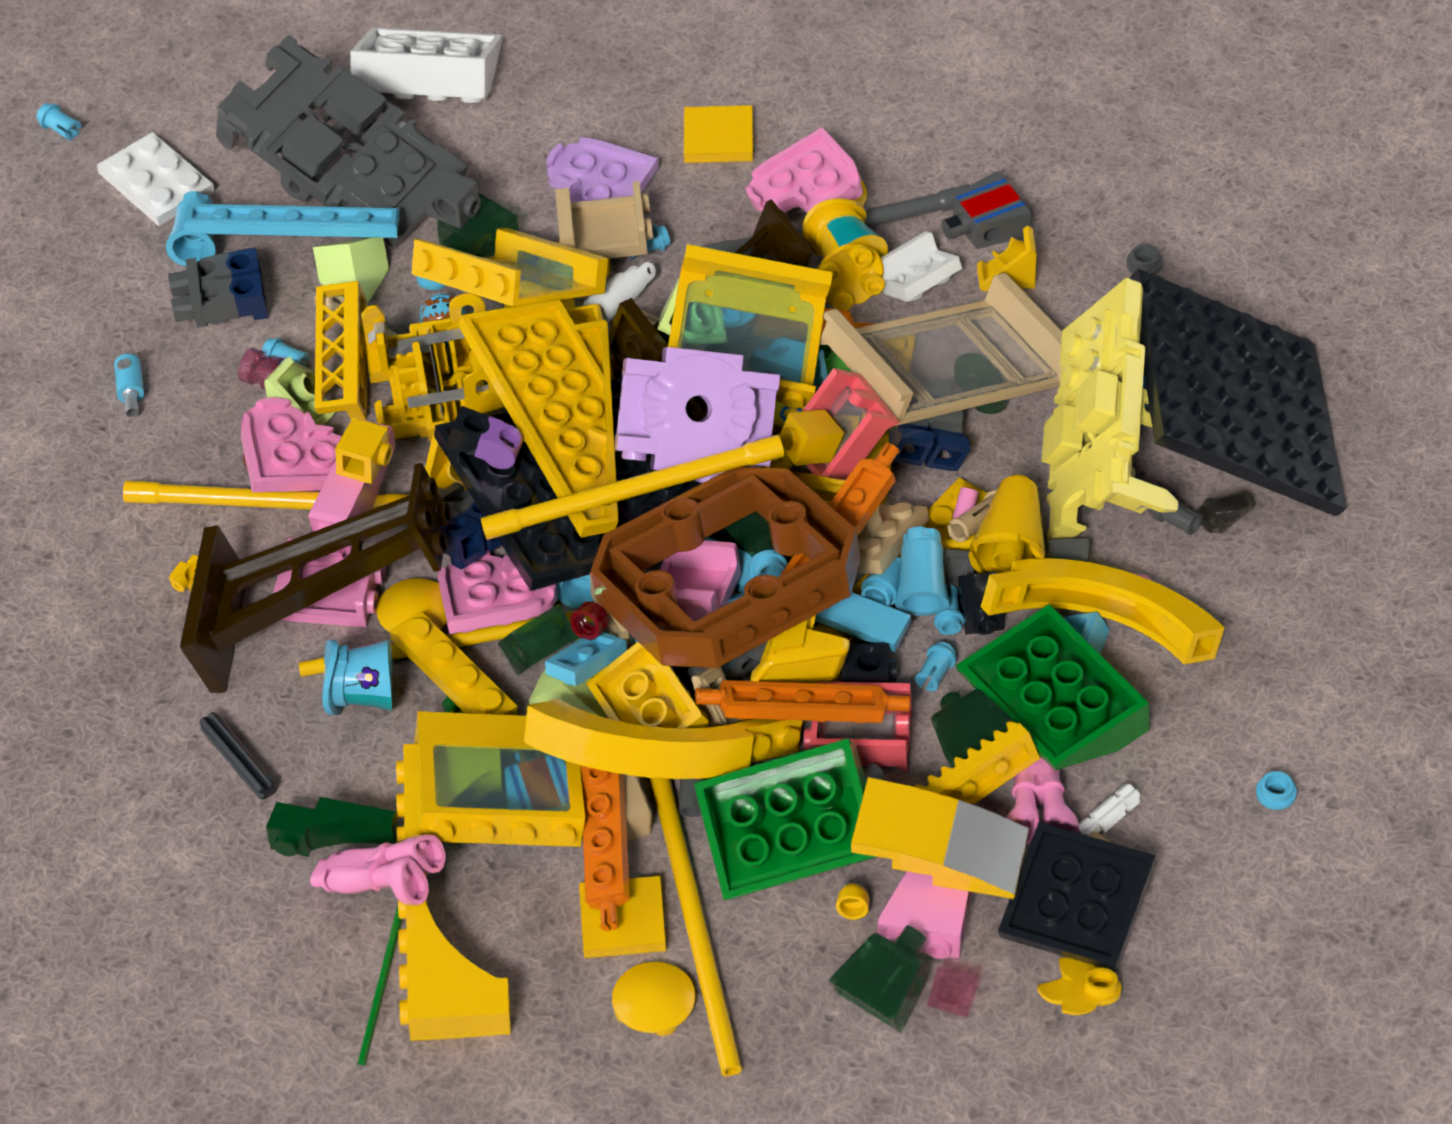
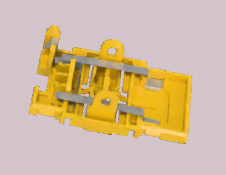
[361,293,615,441]

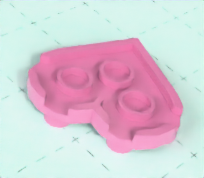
[745,127,863,213]
[240,397,341,492]
[438,550,558,634]

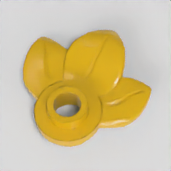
[1037,958,1122,1015]

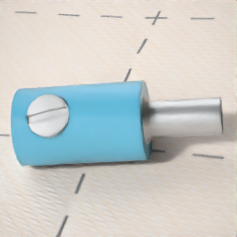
[114,354,144,417]

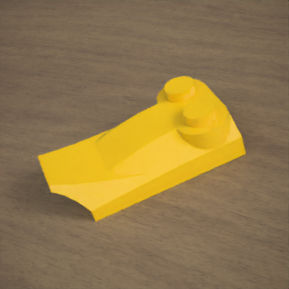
[586,642,709,728]

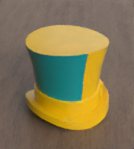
[802,198,888,258]

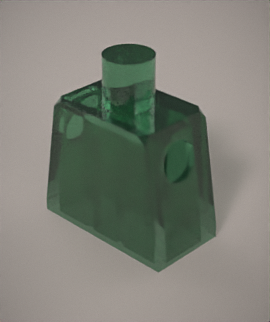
[437,192,519,258]
[497,604,580,676]
[931,690,1014,769]
[829,925,929,1033]

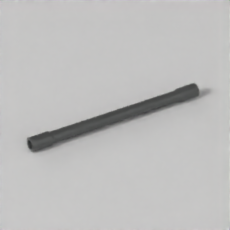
[700,184,970,253]

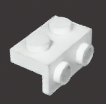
[881,231,962,302]

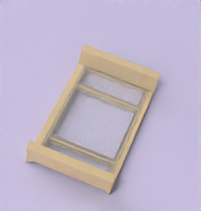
[819,273,1062,426]

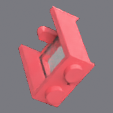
[802,368,900,480]
[804,682,913,772]

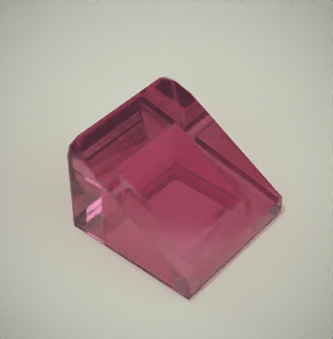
[927,966,981,1017]

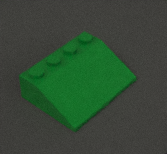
[956,604,1150,771]
[694,738,877,901]

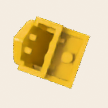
[750,615,850,683]

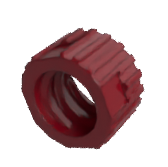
[570,601,609,641]

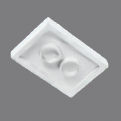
[97,132,215,226]

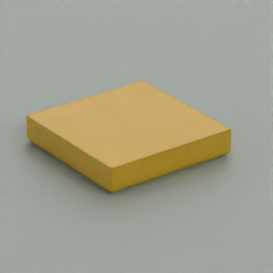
[684,105,753,163]
[579,876,666,958]

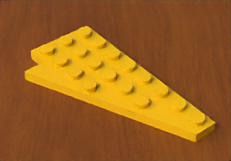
[458,299,618,538]

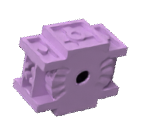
[614,347,780,483]

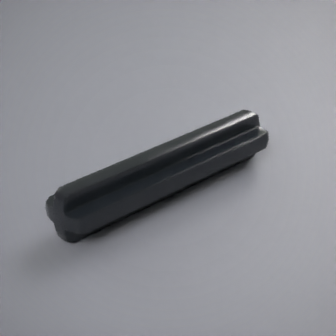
[199,712,277,800]

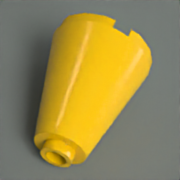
[968,474,1046,573]

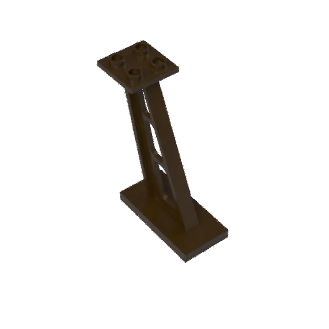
[608,199,813,422]
[180,463,452,693]

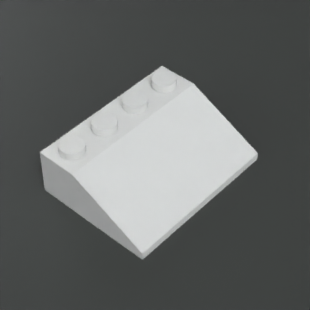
[350,27,503,103]

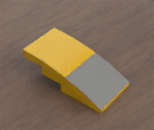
[851,777,1029,899]

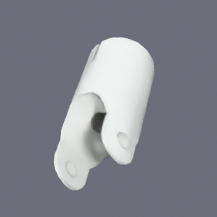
[583,262,656,323]

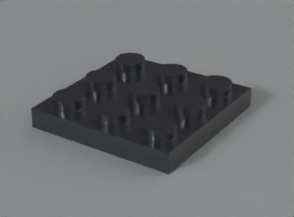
[998,822,1157,972]

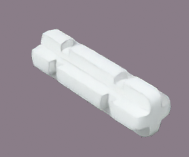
[1079,784,1141,836]

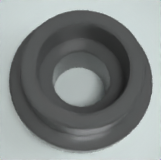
[1126,244,1162,275]

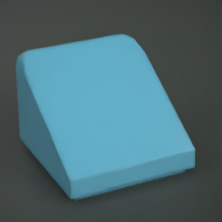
[1064,612,1110,654]

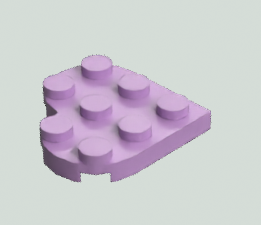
[546,137,659,203]

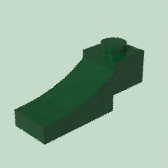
[266,797,399,857]

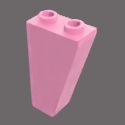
[308,418,396,558]
[878,871,972,959]

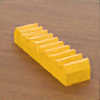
[914,721,1040,805]

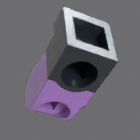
[444,406,524,469]

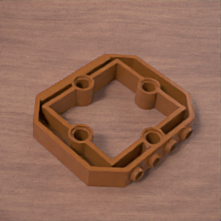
[590,467,861,668]

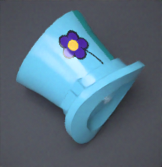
[322,639,393,716]

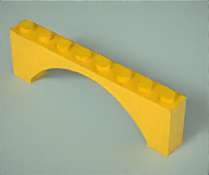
[396,743,511,1041]

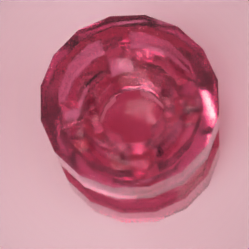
[238,348,284,390]

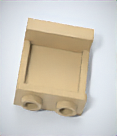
[555,181,653,259]

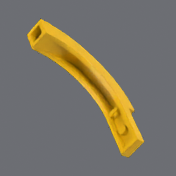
[524,699,802,779]

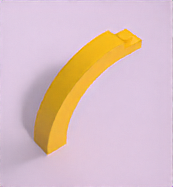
[981,558,1225,665]

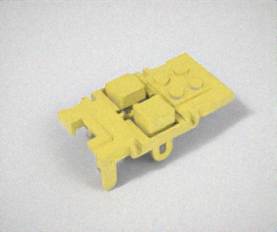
[1042,278,1178,540]

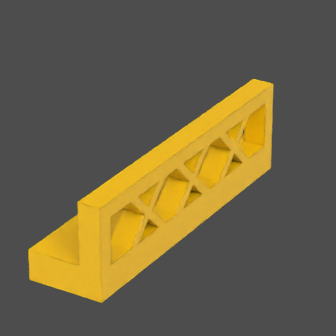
[315,281,367,421]

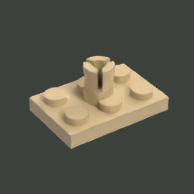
[857,502,929,574]

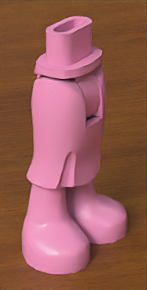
[1005,755,1080,845]
[310,835,445,905]

